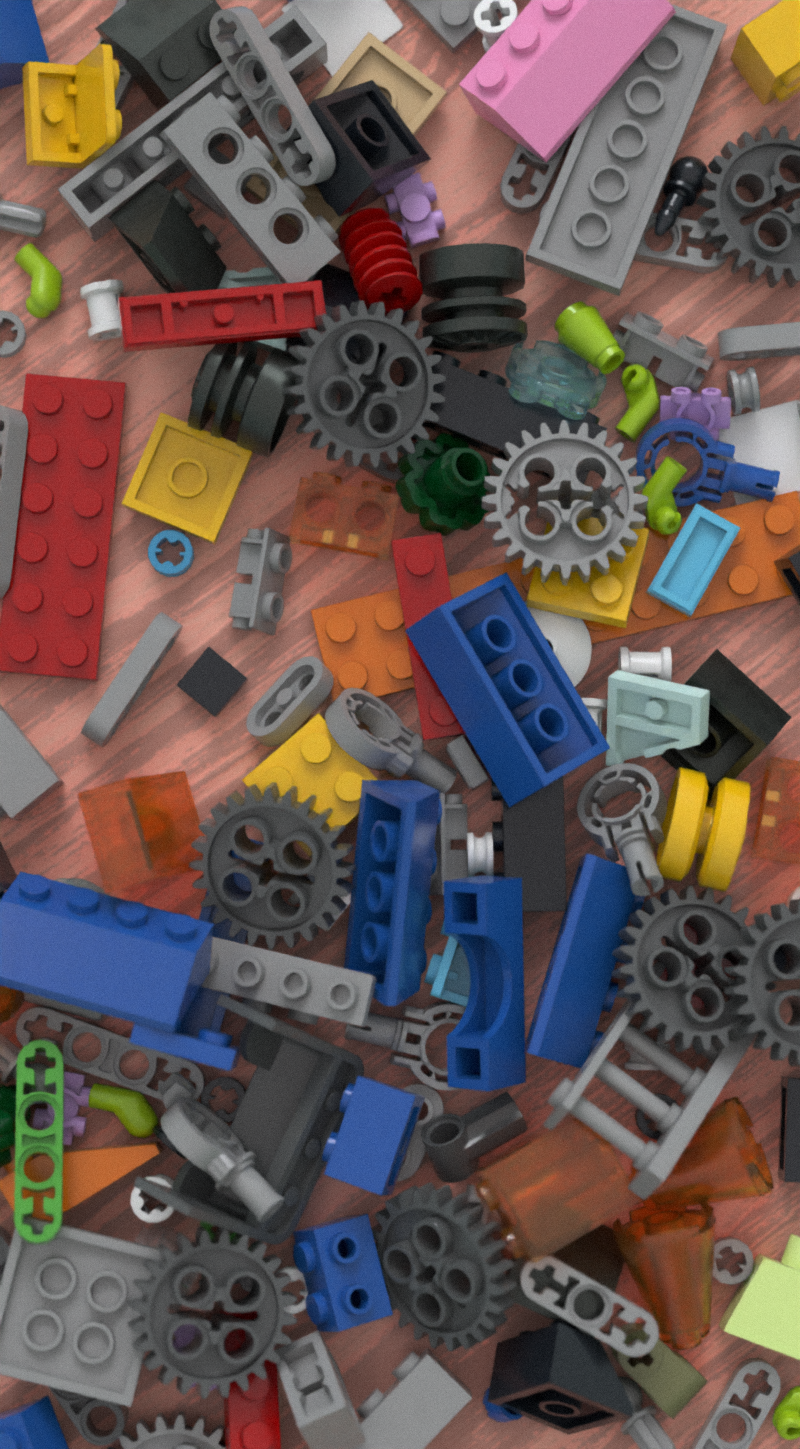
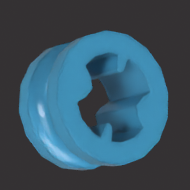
[148,530,194,577]

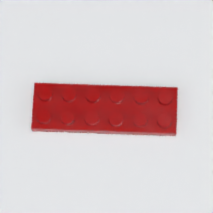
[0,373,127,681]

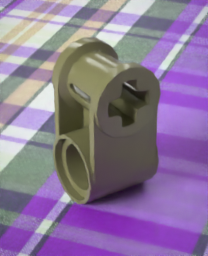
[611,1322,708,1419]

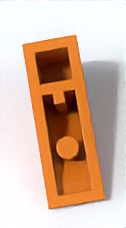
[0,1141,164,1221]

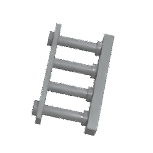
[543,961,757,1200]

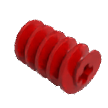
[338,207,423,316]

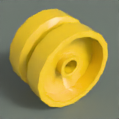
[655,767,751,892]

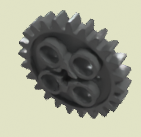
[696,126,800,288]
[282,301,446,468]
[189,782,356,950]
[612,885,777,1054]
[724,899,800,1066]
[371,1183,516,1351]
[127,1226,297,1399]

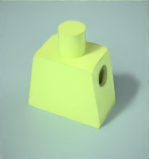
[718,1234,800,1360]

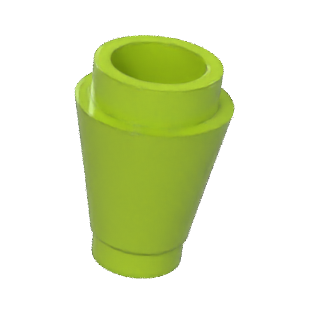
[555,301,625,374]

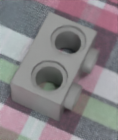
[274,1330,366,1449]

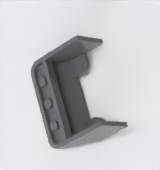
[133,995,364,1245]

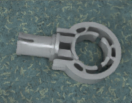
[325,688,457,794]
[577,763,667,896]
[345,1002,466,1091]
[160,1096,285,1222]

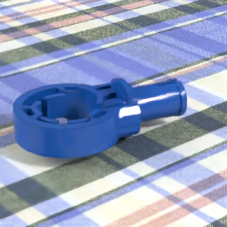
[635,418,780,507]

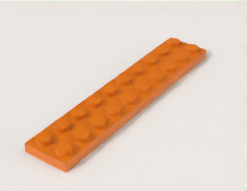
[311,491,800,702]

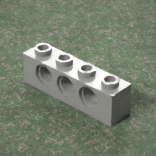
[159,91,340,284]

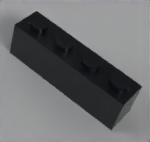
[422,351,607,484]
[491,776,567,912]

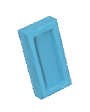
[646,503,740,617]

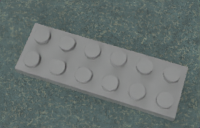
[526,4,727,296]

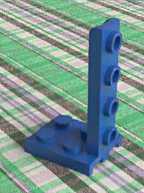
[129,839,270,1071]

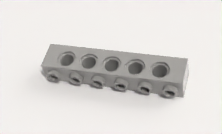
[58,5,328,242]

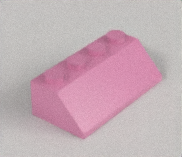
[459,0,676,163]

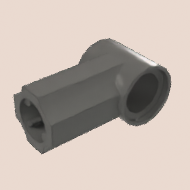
[421,1091,528,1183]

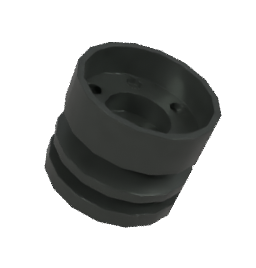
[419,243,528,353]
[188,341,299,458]

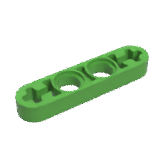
[14,1040,65,1246]

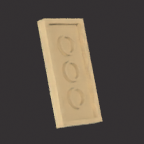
[246,32,447,234]

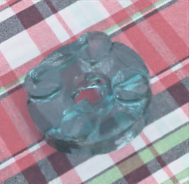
[505,340,607,420]

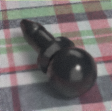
[654,156,709,236]

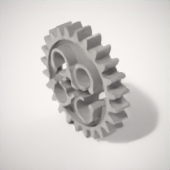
[482,420,648,585]

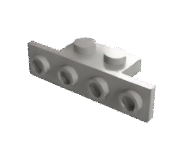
[201,937,376,1027]

